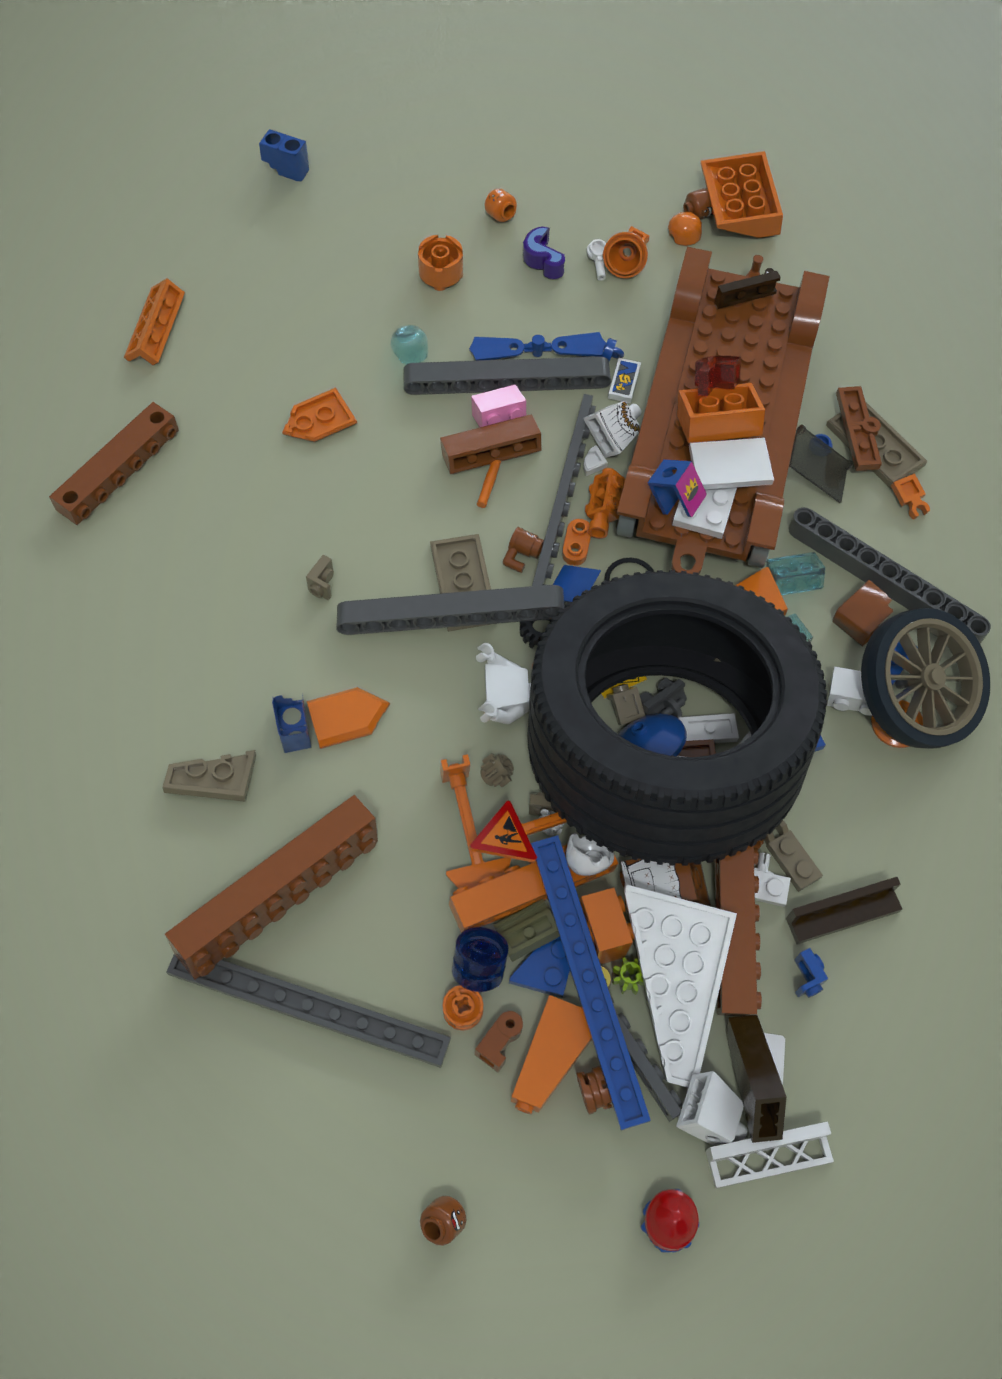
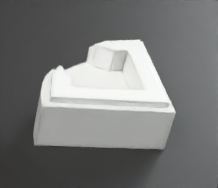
[583,445,608,476]

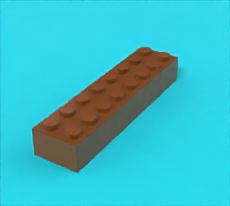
[165,795,378,980]

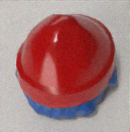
[641,1189,699,1253]

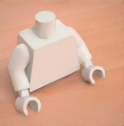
[476,643,531,724]

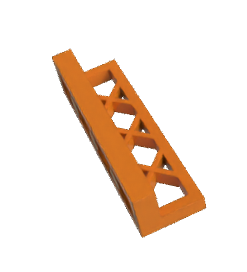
[124,278,185,365]

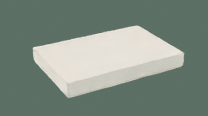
[689,438,774,490]

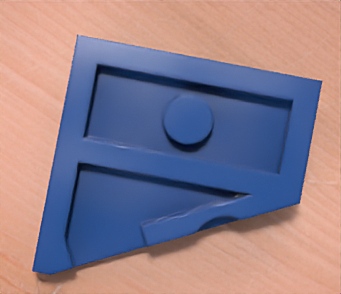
[509,937,570,998]

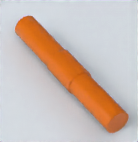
[477,460,501,508]

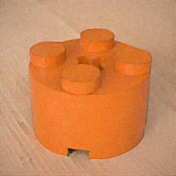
[418,235,463,291]

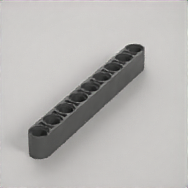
[403,357,611,395]
[789,507,991,644]
[336,585,565,635]

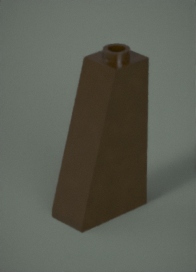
[727,1015,787,1143]

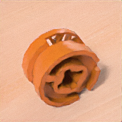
[442,985,484,1031]

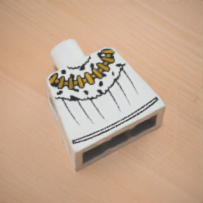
[583,401,641,458]

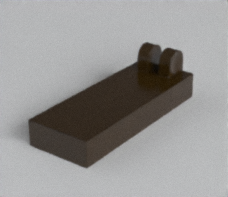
[715,268,781,309]

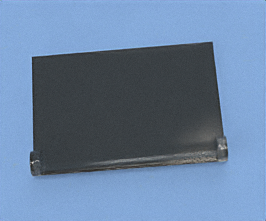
[789,424,853,503]

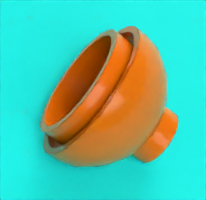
[603,232,648,278]

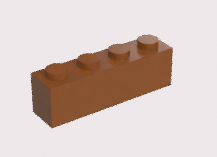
[440,414,542,474]

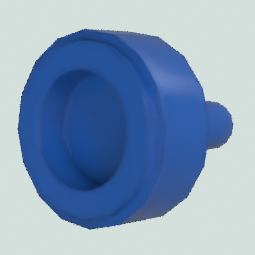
[602,338,624,362]

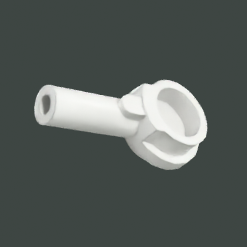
[587,239,606,281]

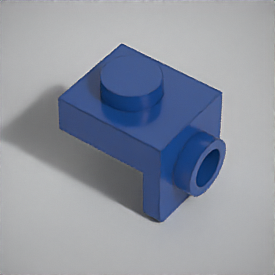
[794,948,828,998]

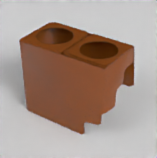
[832,580,893,647]

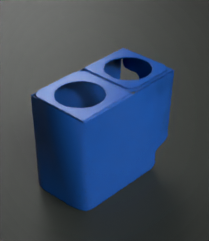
[259,129,309,182]
[272,693,311,753]

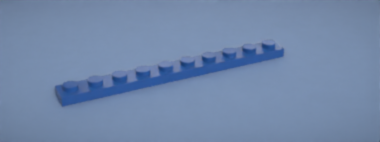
[531,835,651,1131]

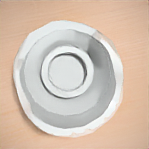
[566,833,614,876]

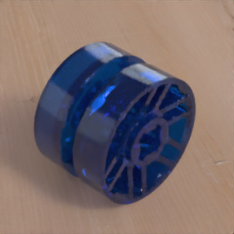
[452,927,509,992]

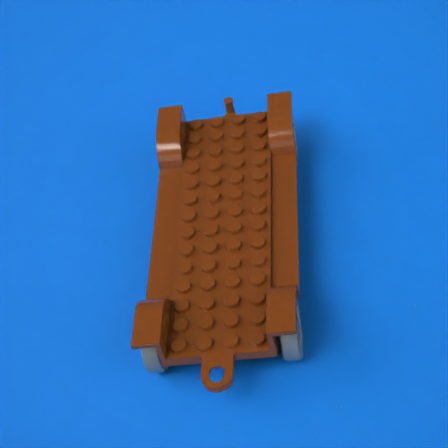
[617,247,830,575]

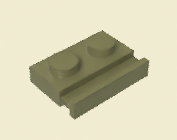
[493,899,560,962]

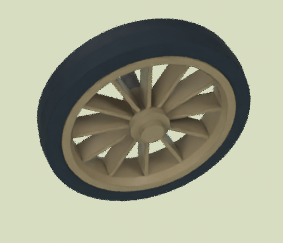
[861,608,990,749]

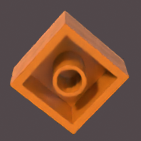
[580,888,634,965]

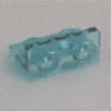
[766,552,825,595]

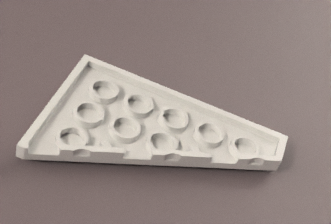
[624,884,737,1087]

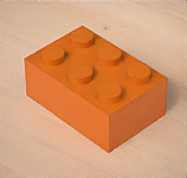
[677,383,765,443]

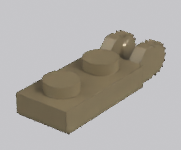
[763,820,823,892]

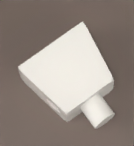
[676,1071,748,1145]

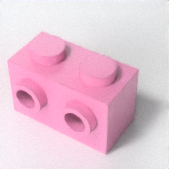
[471,385,526,427]

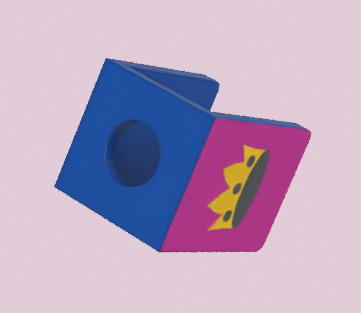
[648,459,707,517]

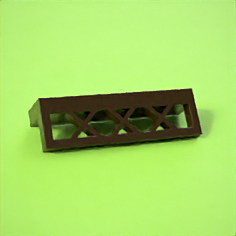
[786,877,902,945]

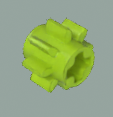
[612,957,644,995]

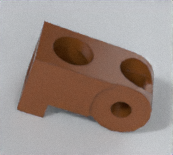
[475,1011,523,1072]

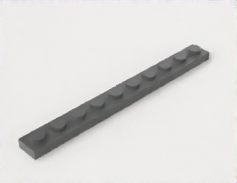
[532,394,596,586]
[166,954,451,1068]

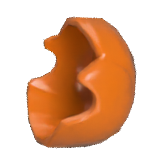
[668,212,702,246]

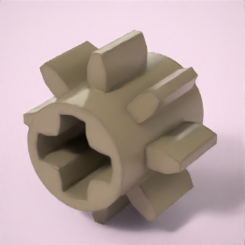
[480,753,514,787]

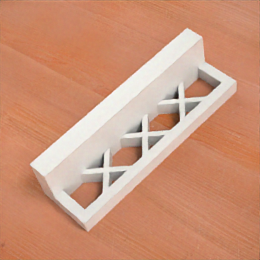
[706,1122,834,1189]

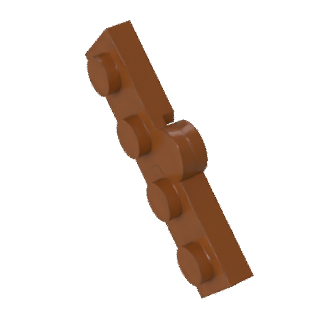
[836,386,882,471]

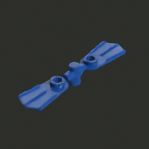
[469,332,606,361]

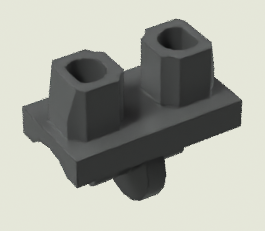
[640,677,687,718]

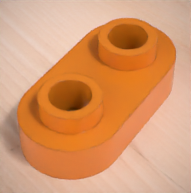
[562,519,591,566]

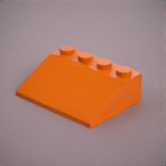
[700,151,783,238]

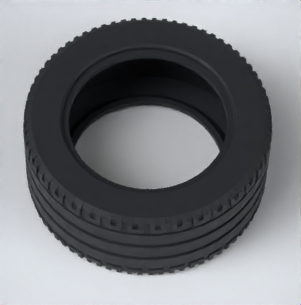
[527,570,827,866]

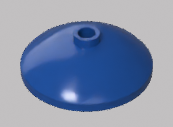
[618,714,687,756]

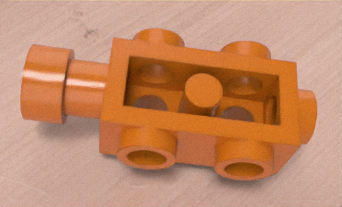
[585,468,625,538]

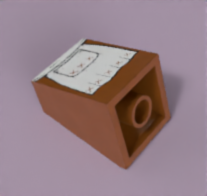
[620,859,711,914]

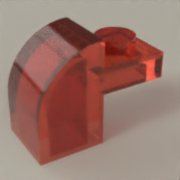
[695,356,741,396]

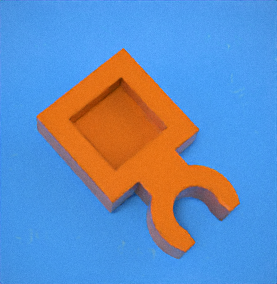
[891,474,930,520]

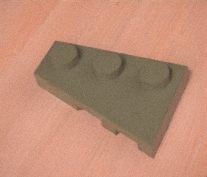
[162,750,256,802]

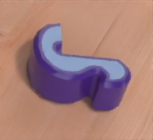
[523,226,565,279]

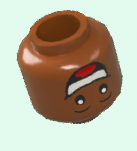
[683,188,713,220]
[420,1196,467,1246]

